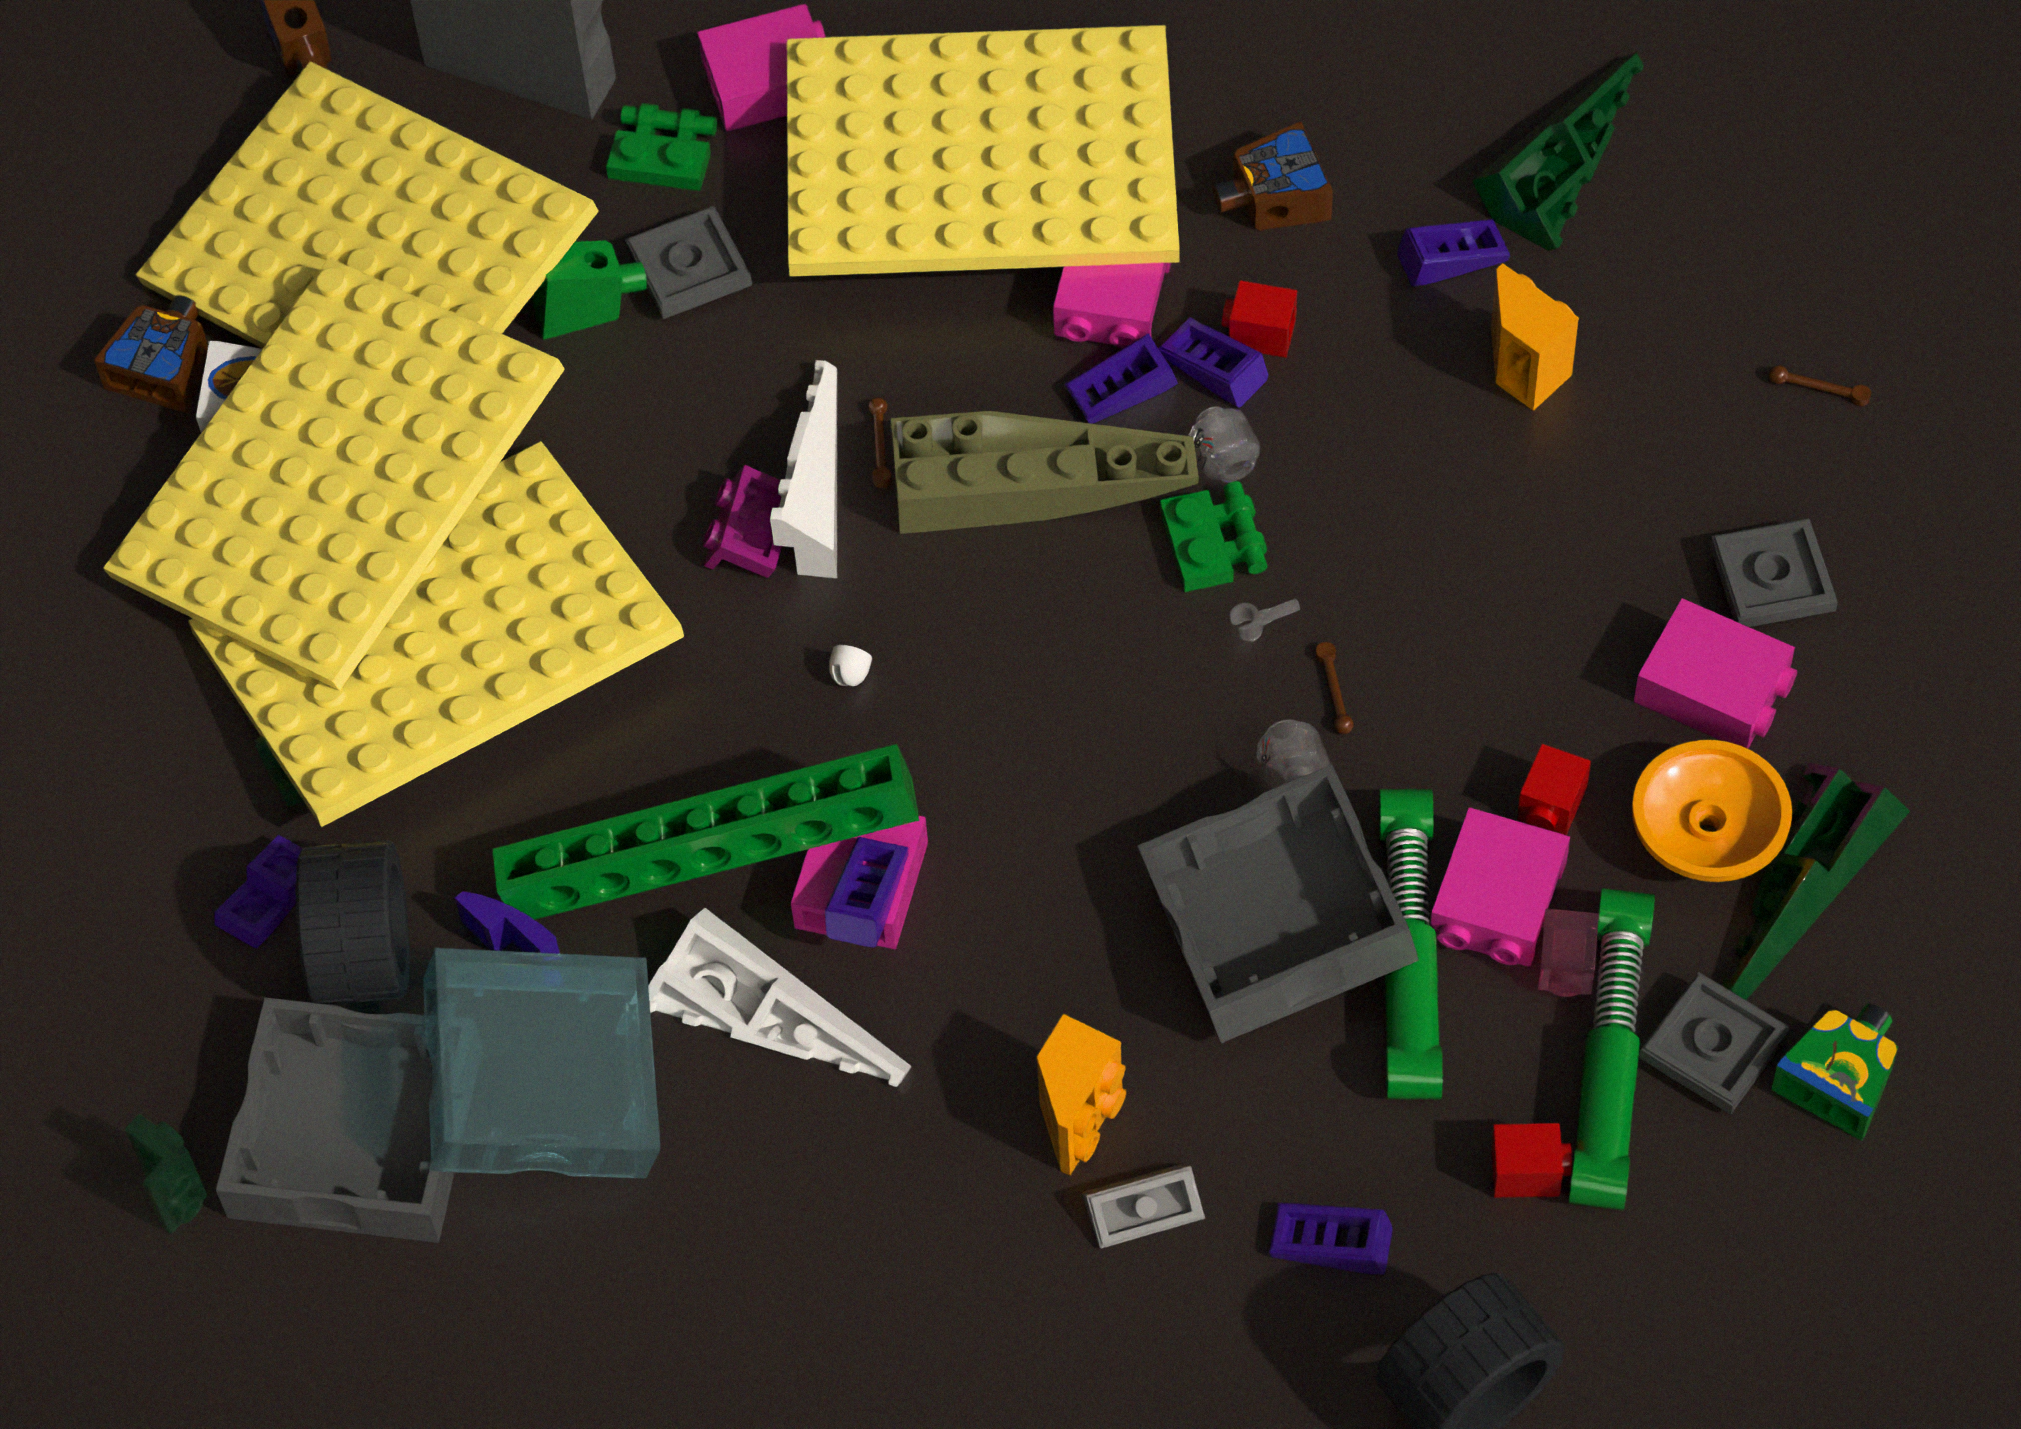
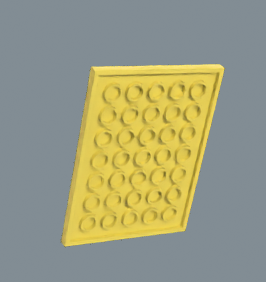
[787,25,1179,276]
[136,61,598,349]
[103,258,565,691]
[188,441,684,827]

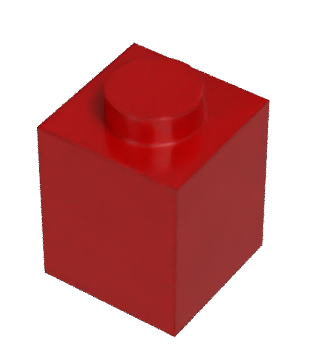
[1222,280,1297,358]
[1517,744,1591,835]
[1491,1123,1572,1198]

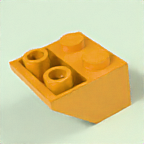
[1491,263,1579,411]
[1037,1014,1126,1176]

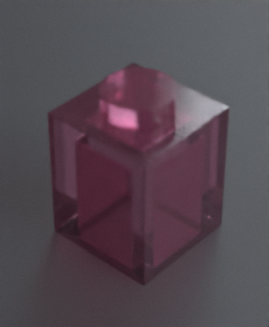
[1538,909,1599,997]

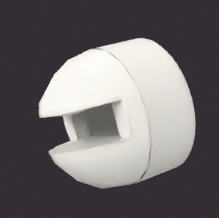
[829,645,872,686]

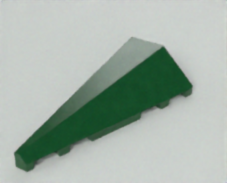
[1472,52,1644,251]
[1721,763,1910,1000]

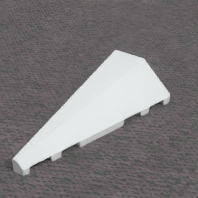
[770,360,837,578]
[636,908,912,1087]

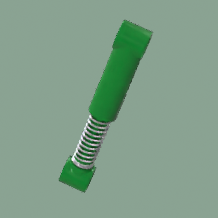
[1379,789,1443,1100]
[1569,888,1655,1210]

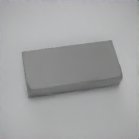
[1082,1163,1205,1248]

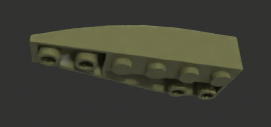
[891,411,1199,534]

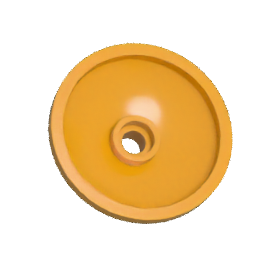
[1632,740,1792,882]

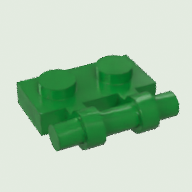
[606,103,717,191]
[1160,481,1268,592]

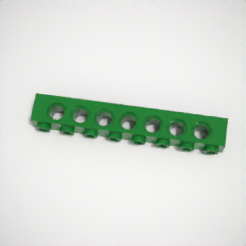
[492,744,919,920]

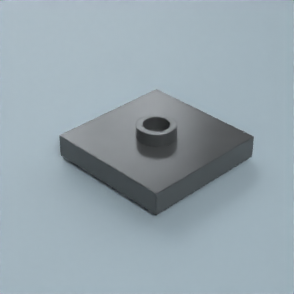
[625,206,752,319]
[1710,518,1838,627]
[1639,972,1790,1114]

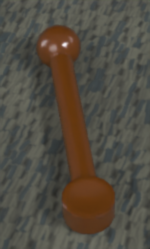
[1769,365,1871,406]
[868,397,892,488]
[1316,642,1354,734]

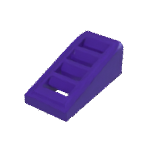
[1397,219,1510,286]
[1158,317,1268,407]
[1065,333,1178,424]
[825,837,909,948]
[1269,1203,1392,1275]

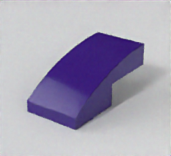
[214,835,303,949]
[455,891,562,975]

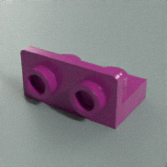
[702,465,782,578]

